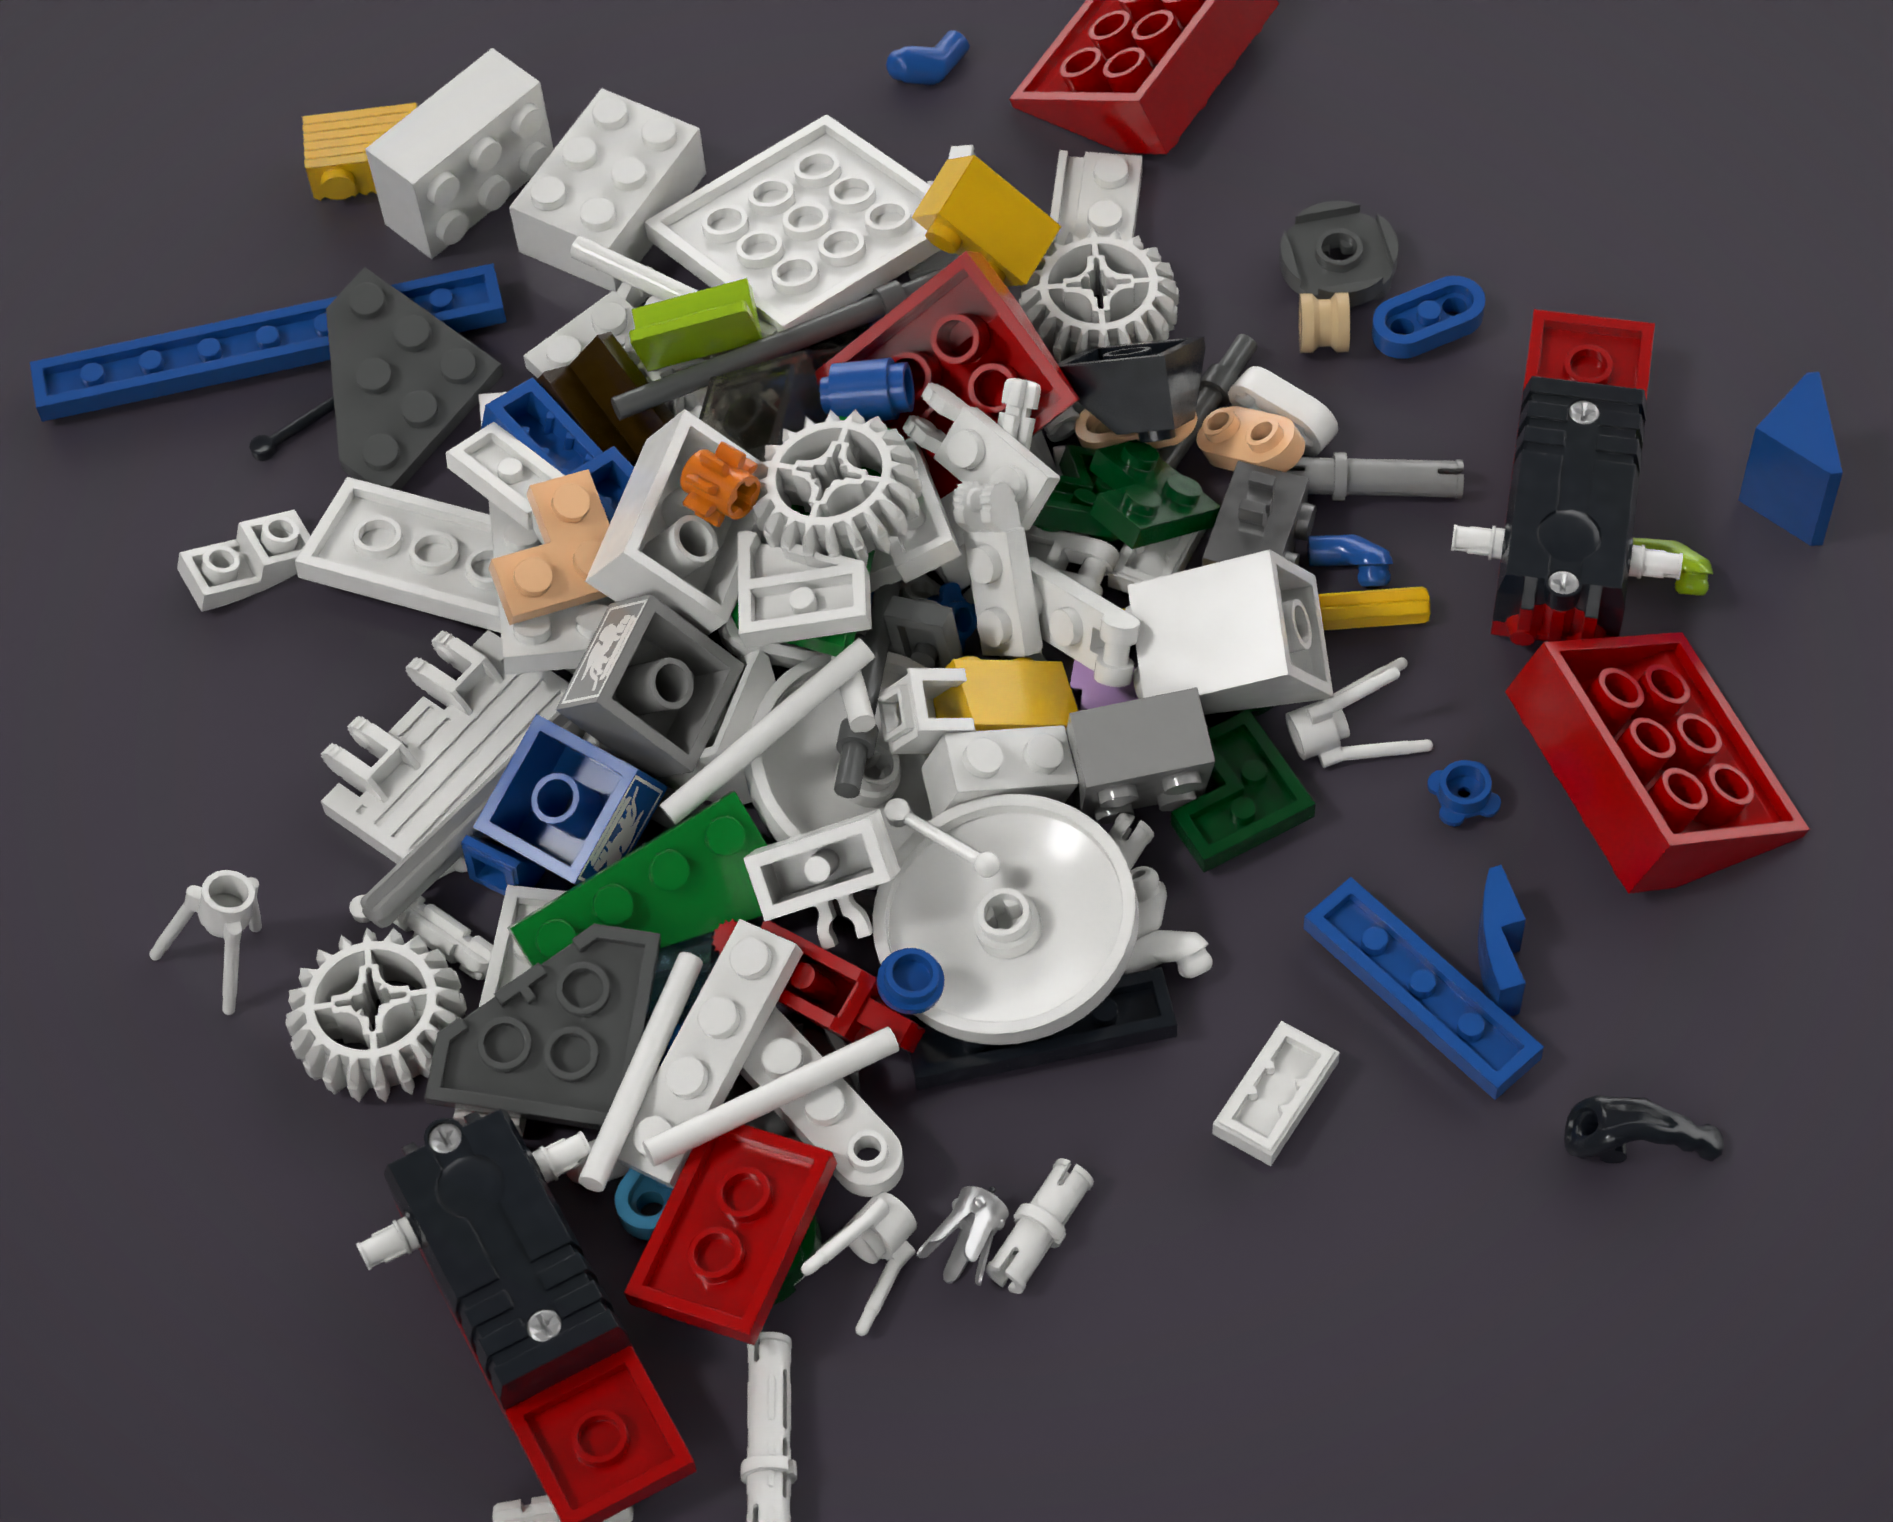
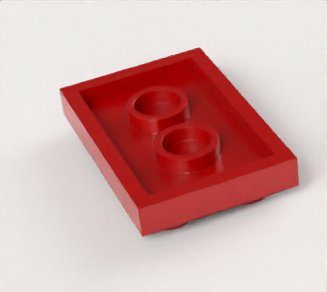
[624,1124,837,1346]

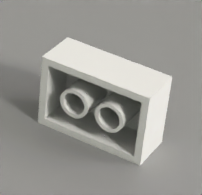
[365,48,554,259]
[509,88,706,292]
[585,409,763,636]

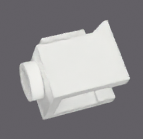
[878,668,975,754]

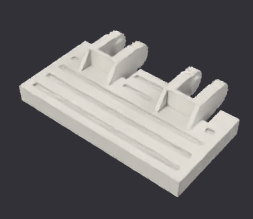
[321,630,569,864]

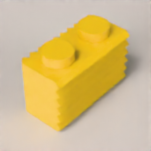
[302,102,418,201]

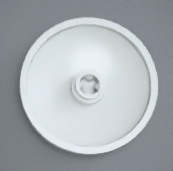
[744,651,933,890]
[872,794,1139,1045]

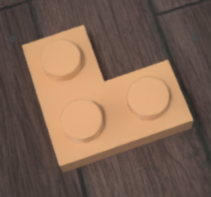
[489,469,610,625]

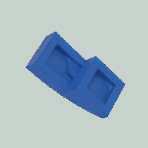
[1478,865,1526,1017]

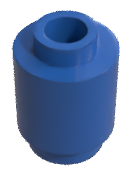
[820,357,915,422]

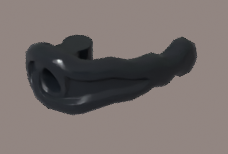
[1564,1095,1724,1164]

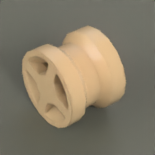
[1299,292,1350,353]

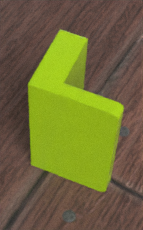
[629,278,763,372]

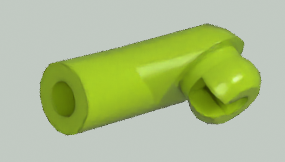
[1633,537,1713,596]

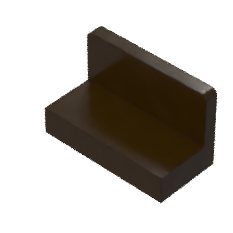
[536,332,675,466]

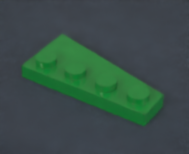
[507,791,767,967]

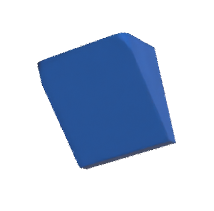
[461,835,545,896]

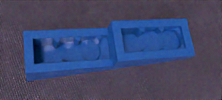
[481,377,634,524]

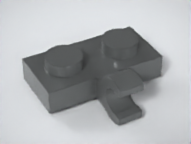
[854,595,964,668]

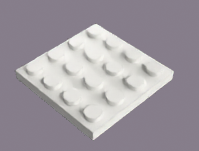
[644,114,941,333]

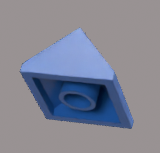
[1738,372,1843,546]

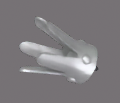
[916,1186,1009,1286]

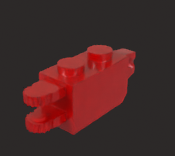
[711,919,925,1054]

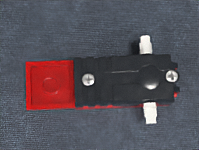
[1451,309,1683,646]
[356,1108,697,1522]

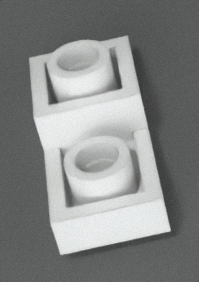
[177,509,310,612]

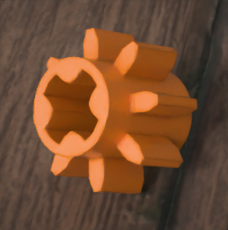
[680,441,760,527]

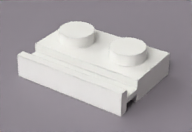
[1050,150,1143,246]

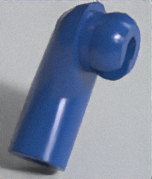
[886,30,970,85]
[1308,534,1394,587]

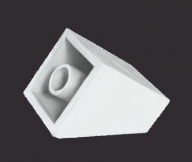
[1125,549,1334,715]

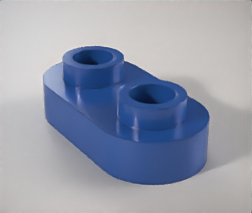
[1372,276,1486,359]

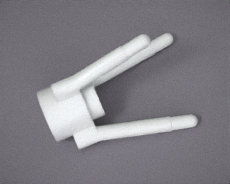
[1286,657,1433,768]
[149,870,262,1015]
[794,1192,917,1336]

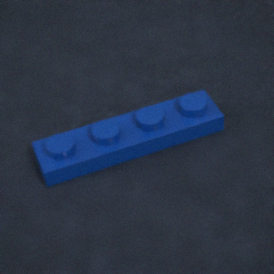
[1303,877,1544,1100]

